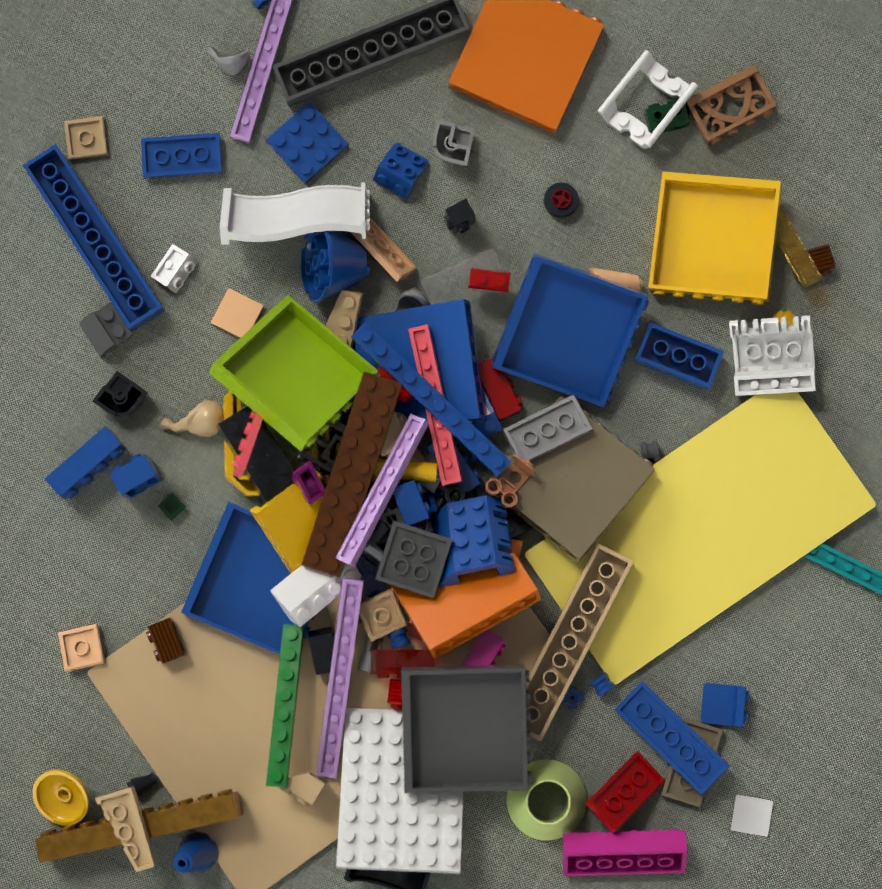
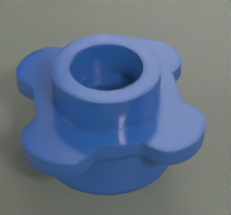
[562,685,584,710]

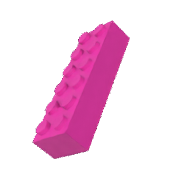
[562,829,687,876]

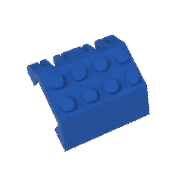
[432,495,515,587]

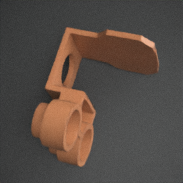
[485,454,536,508]

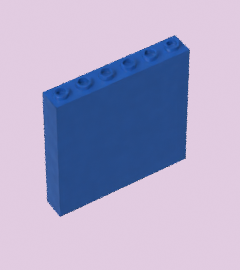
[491,253,649,407]
[353,299,485,429]
[181,502,316,654]

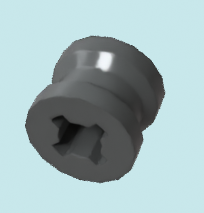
[641,441,659,461]

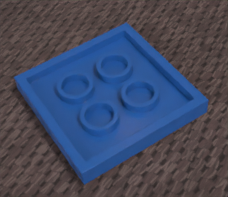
[266,101,349,184]

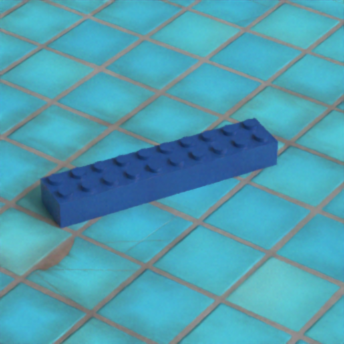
[23,144,165,332]

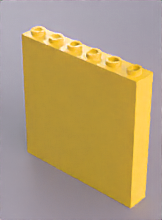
[648,172,782,305]

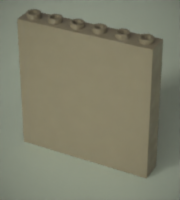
[485,395,655,563]

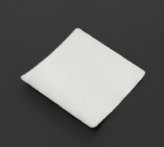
[731,795,773,837]

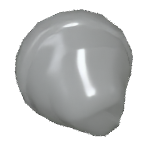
[207,46,250,75]
[392,287,429,312]

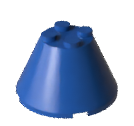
[301,231,370,302]

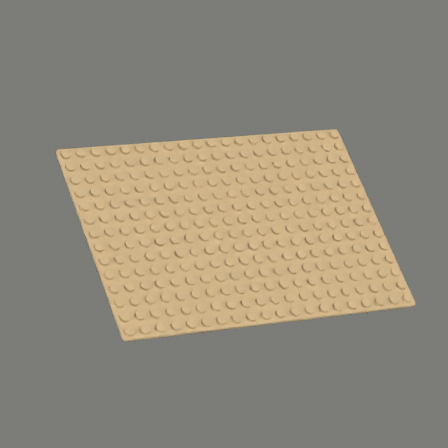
[88,448,550,889]

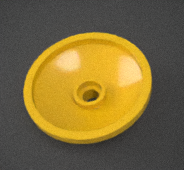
[33,769,90,826]

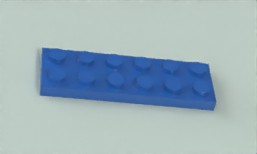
[615,681,730,795]

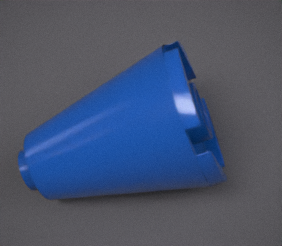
[173,832,218,873]

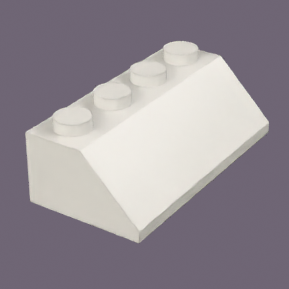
[270,563,362,627]

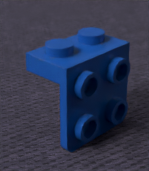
[373,143,428,199]
[700,683,749,727]

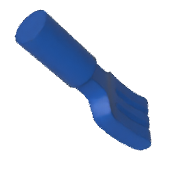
[424,492,437,512]

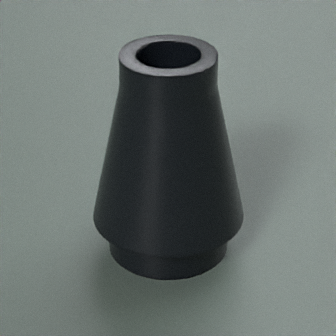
[127,772,158,797]

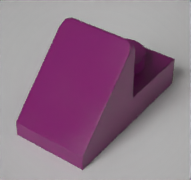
[292,461,325,505]

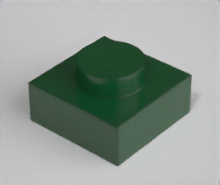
[158,493,186,521]

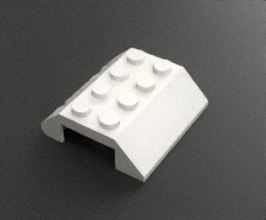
[729,315,816,396]

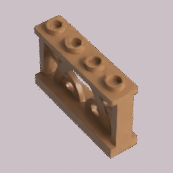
[685,64,777,145]

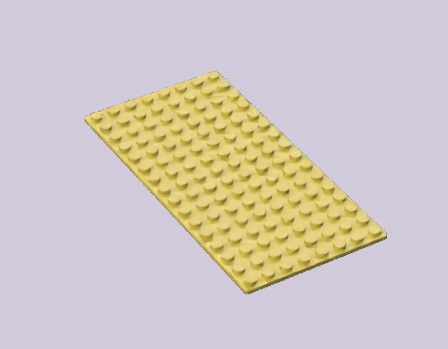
[525,392,876,685]

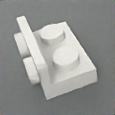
[150,244,197,293]

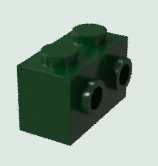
[644,99,690,134]

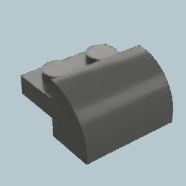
[79,302,133,358]

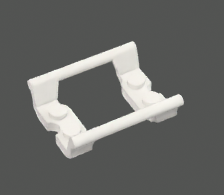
[597,50,698,149]

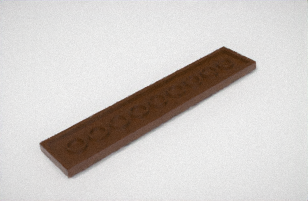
[301,371,403,578]

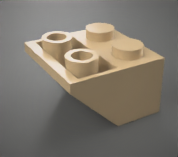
[280,772,327,806]

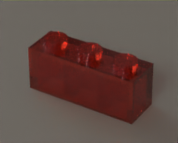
[371,650,435,678]

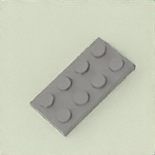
[502,394,593,461]

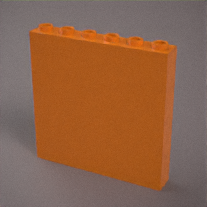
[448,0,604,134]
[379,550,541,659]

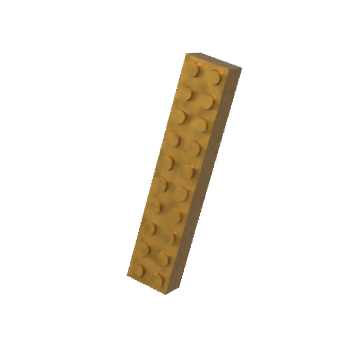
[35,789,243,863]

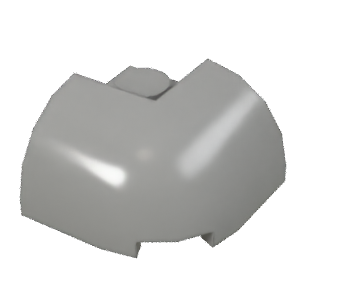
[432,120,475,167]

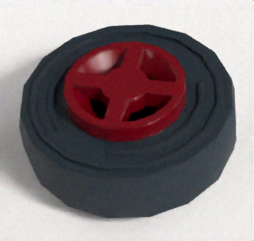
[544,182,579,218]

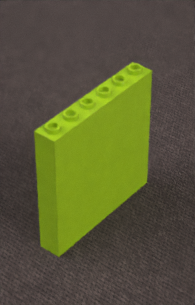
[209,295,378,451]

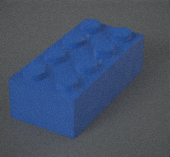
[634,322,724,391]
[44,426,126,499]

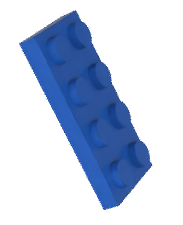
[141,133,222,178]

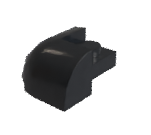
[92,371,148,417]
[361,517,391,567]

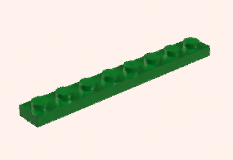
[266,624,305,788]

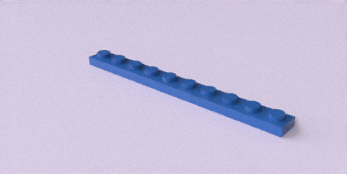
[351,322,511,477]

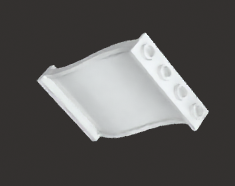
[220,182,370,245]

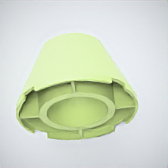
[506,759,587,841]

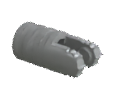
[358,635,383,674]

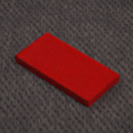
[585,751,665,833]

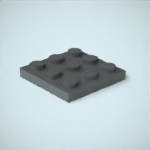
[375,521,453,598]

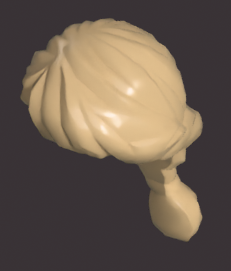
[160,400,223,437]

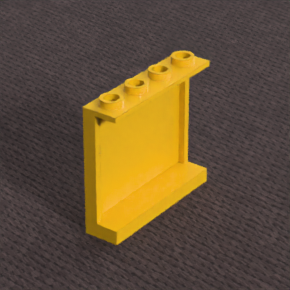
[250,470,326,574]

